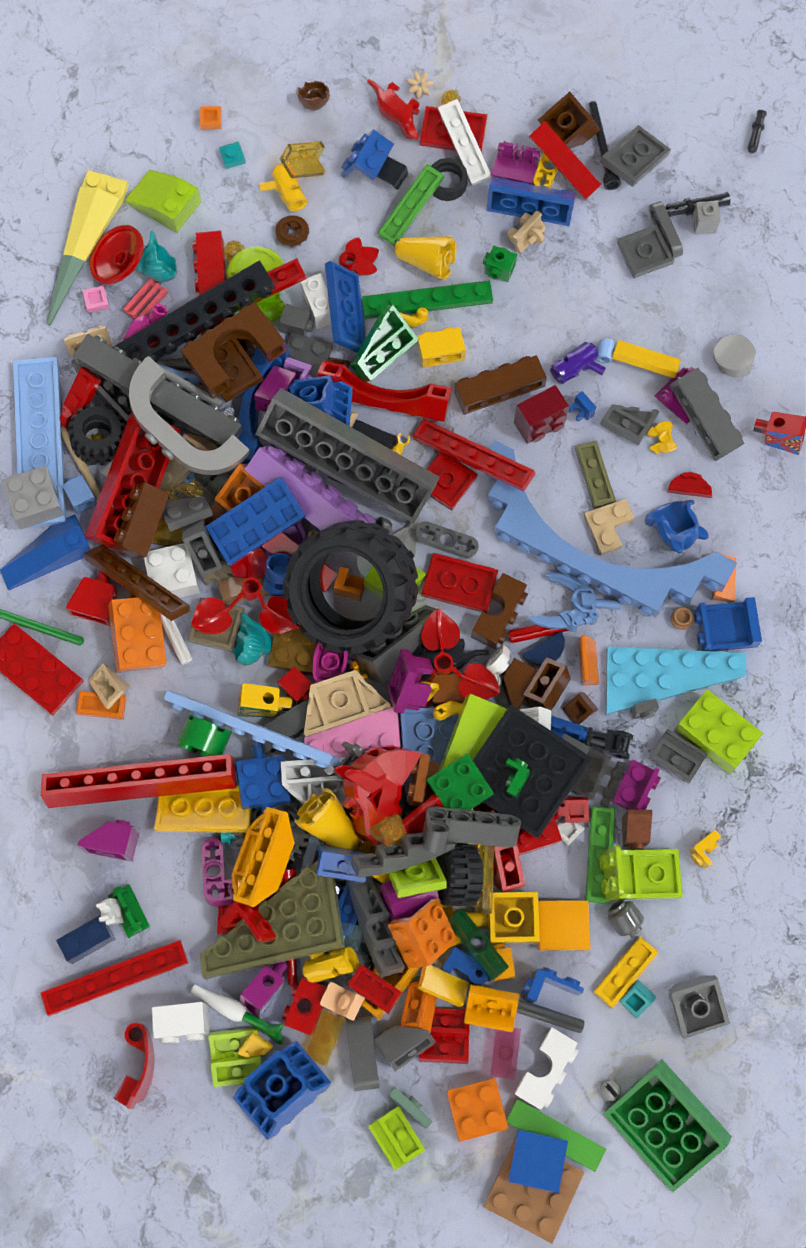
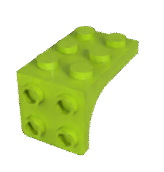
[599,845,683,900]

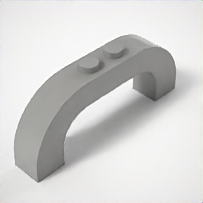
[129,356,250,475]

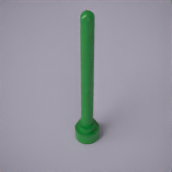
[0,609,84,645]

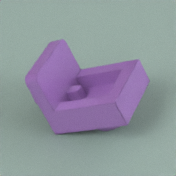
[283,357,313,383]

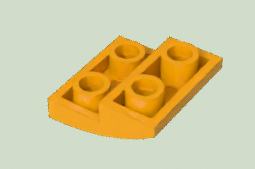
[538,901,591,951]

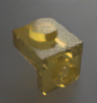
[369,814,407,848]

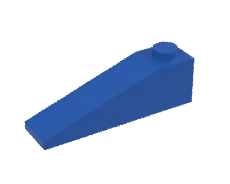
[0,514,91,590]

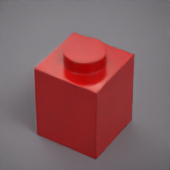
[277,666,312,705]

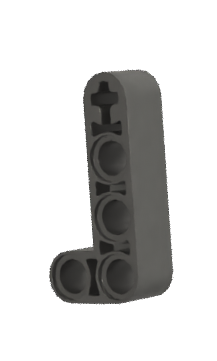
[422,807,521,854]

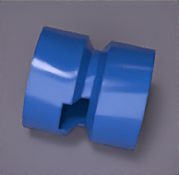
[263,553,291,596]

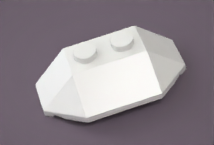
[281,757,352,807]

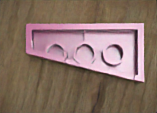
[304,707,402,760]

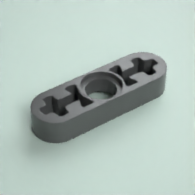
[649,201,683,258]
[415,521,479,558]

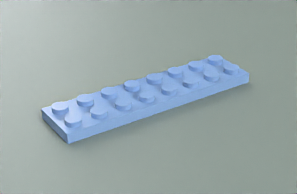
[13,357,66,528]

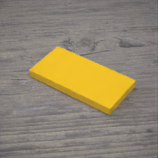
[154,785,252,833]

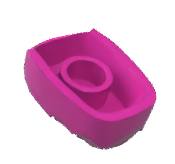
[313,643,348,683]

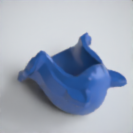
[644,500,709,554]

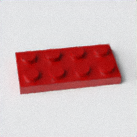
[0,623,84,716]

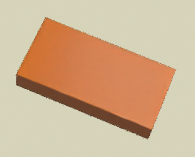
[76,691,127,720]

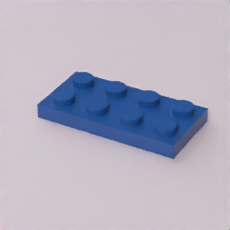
[205,477,307,566]

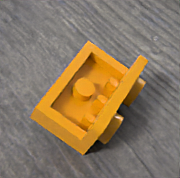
[464,985,519,1032]

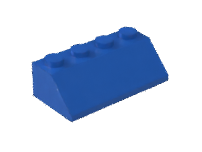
[486,178,576,226]

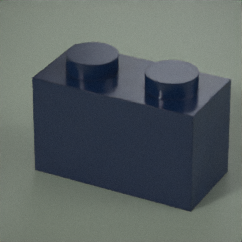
[56,915,116,964]

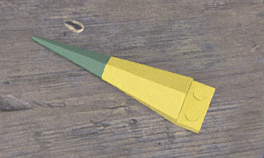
[47,170,129,326]

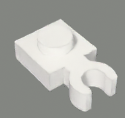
[96,898,124,925]

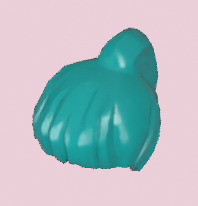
[137,231,177,282]
[233,613,273,666]

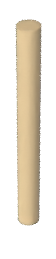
[61,427,101,502]

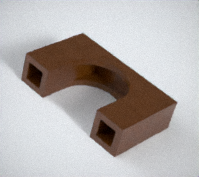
[181,302,287,399]

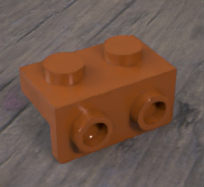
[406,754,439,807]

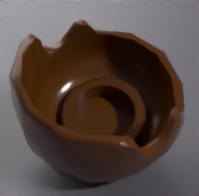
[297,81,330,111]

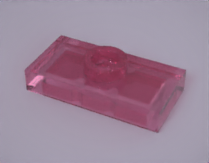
[490,1028,521,1080]

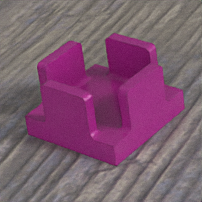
[387,648,433,714]

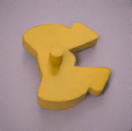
[647,421,677,454]

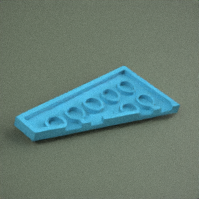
[606,647,746,716]

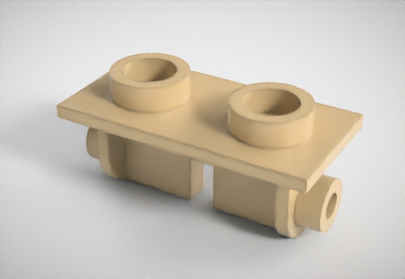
[64,325,112,357]

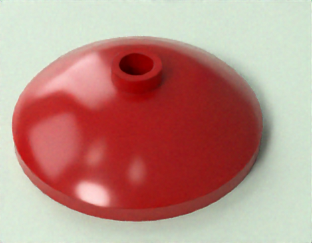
[90,225,144,285]

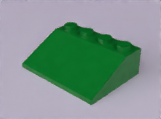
[603,1059,732,1192]

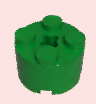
[178,715,232,757]

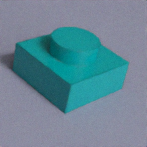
[219,141,246,169]

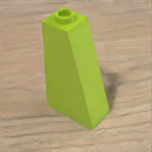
[438,694,507,772]

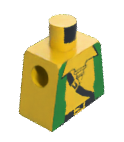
[237,683,292,718]

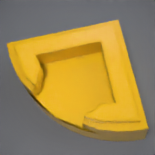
[237,1031,272,1057]

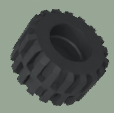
[69,403,125,465]
[435,844,483,906]

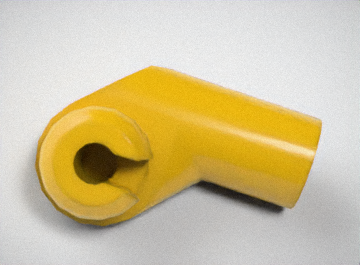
[399,308,428,328]

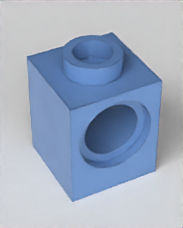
[62,475,97,514]

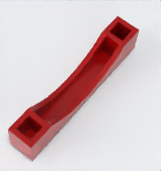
[317,360,452,422]

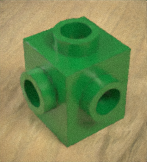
[482,245,517,282]

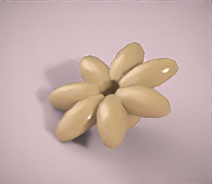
[407,71,434,99]

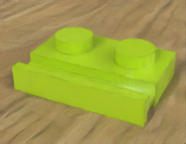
[368,1106,425,1171]

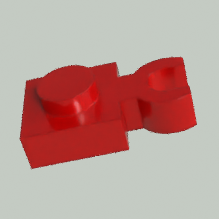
[554,797,589,823]

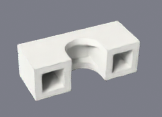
[514,1027,579,1110]

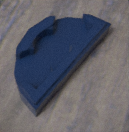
[522,631,565,665]

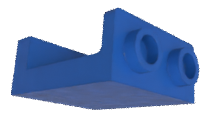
[694,597,762,651]

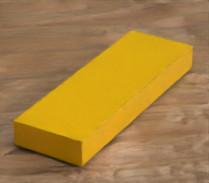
[612,340,681,378]
[593,936,659,1009]

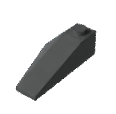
[348,605,436,684]

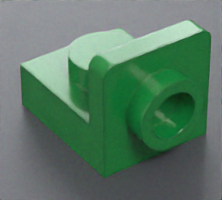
[505,758,530,798]

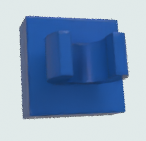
[568,391,596,422]

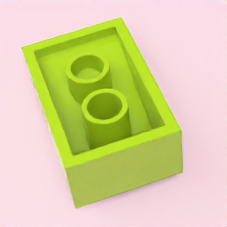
[125,169,201,233]

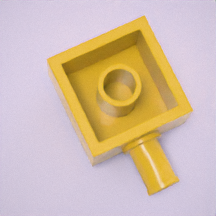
[466,892,540,945]

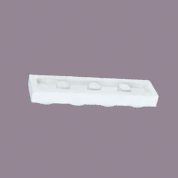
[438,99,491,186]

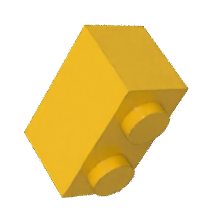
[417,327,466,368]

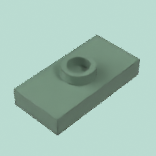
[389,1087,433,1128]

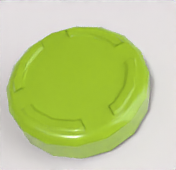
[227,246,284,304]

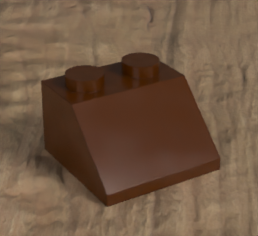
[538,91,600,148]

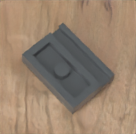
[648,729,708,784]

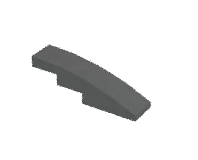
[350,833,455,878]
[347,876,405,978]

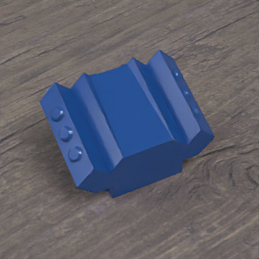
[287,375,353,426]
[233,1041,332,1140]

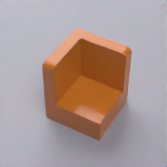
[334,566,365,601]

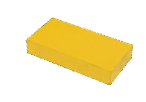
[418,966,469,1007]

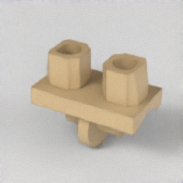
[507,211,545,253]

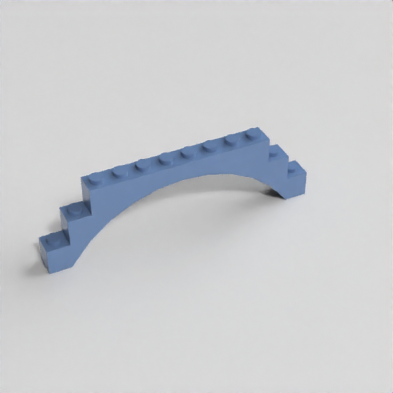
[484,440,737,617]

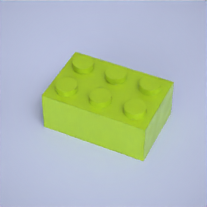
[674,689,764,774]

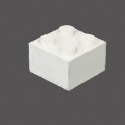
[144,543,200,598]
[152,1002,210,1044]

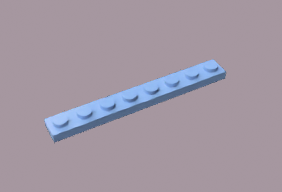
[164,691,340,769]

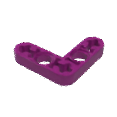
[201,838,274,906]

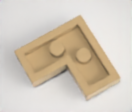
[584,499,635,556]

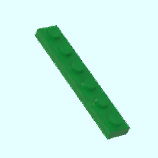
[362,280,493,319]

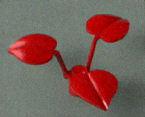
[191,547,300,635]
[391,608,500,708]

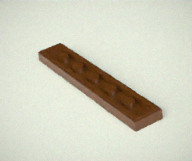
[84,545,190,621]

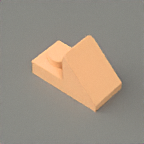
[320,982,364,1021]

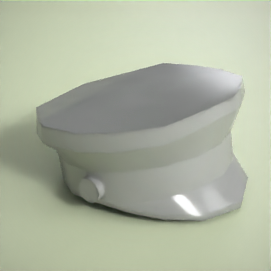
[713,335,756,378]

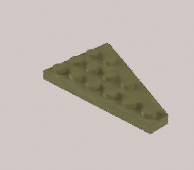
[200,860,345,979]

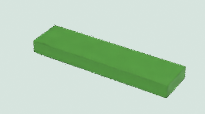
[377,164,445,247]
[585,806,615,904]
[506,1099,606,1172]

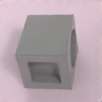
[692,201,721,234]

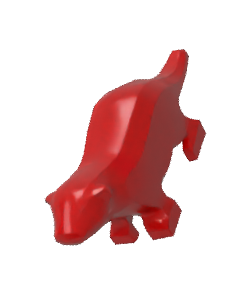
[367,79,420,140]

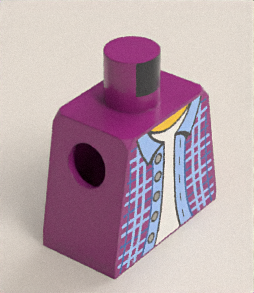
[240,962,290,1018]

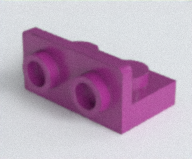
[612,759,661,810]

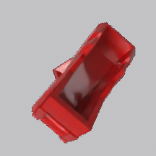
[334,745,422,845]

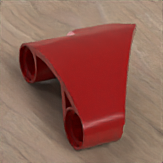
[113,1023,154,1109]

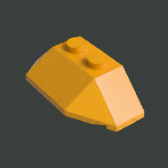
[232,807,294,907]

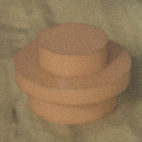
[670,607,694,630]

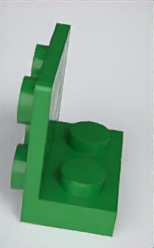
[426,754,494,810]

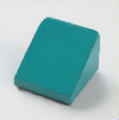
[619,980,656,1018]

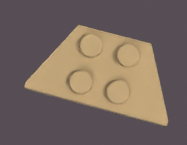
[304,670,391,737]

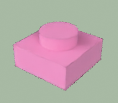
[82,285,110,313]

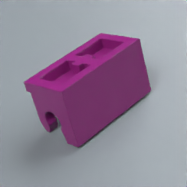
[254,366,296,412]

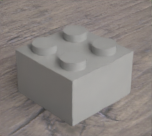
[2,466,64,530]

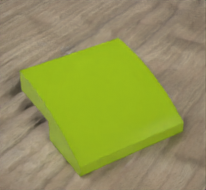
[209,1027,262,1087]

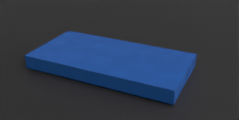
[325,261,366,353]

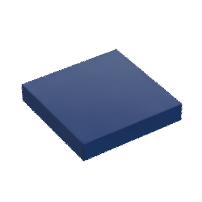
[508,1130,568,1193]

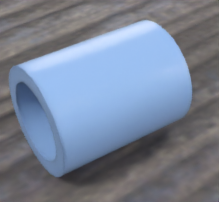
[597,339,615,363]

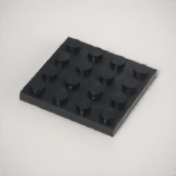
[473,705,592,839]

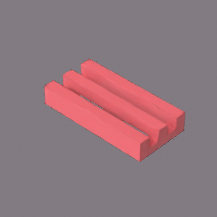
[123,278,168,319]

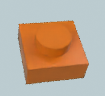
[200,106,222,129]

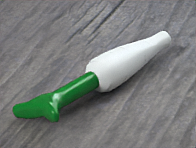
[191,985,283,1045]

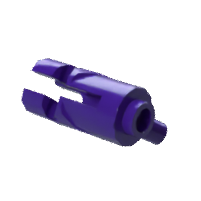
[550,342,606,384]

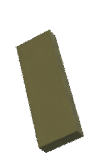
[575,441,616,509]

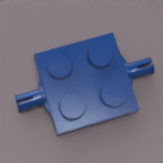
[235,743,290,814]

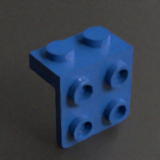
[341,129,394,181]
[521,967,584,1003]

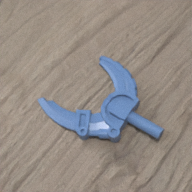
[528,572,622,632]

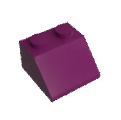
[77,819,139,862]
[380,881,440,921]

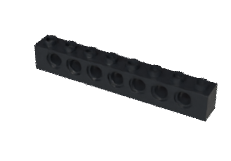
[112,260,275,363]

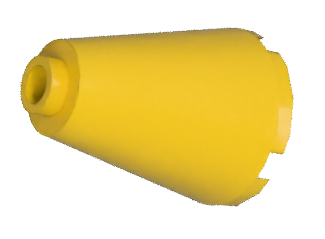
[395,236,457,280]
[295,788,360,850]

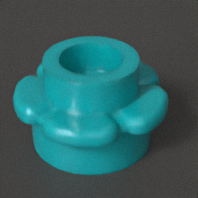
[220,832,235,845]

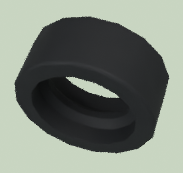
[431,158,468,201]

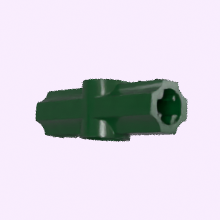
[448,908,509,981]

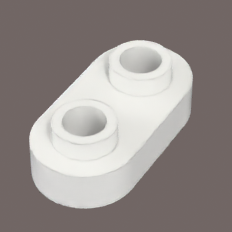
[486,645,510,675]

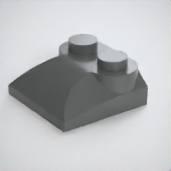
[669,975,730,1039]

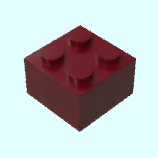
[514,385,569,444]

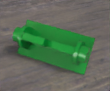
[108,884,150,939]

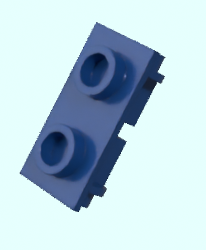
[551,716,588,743]

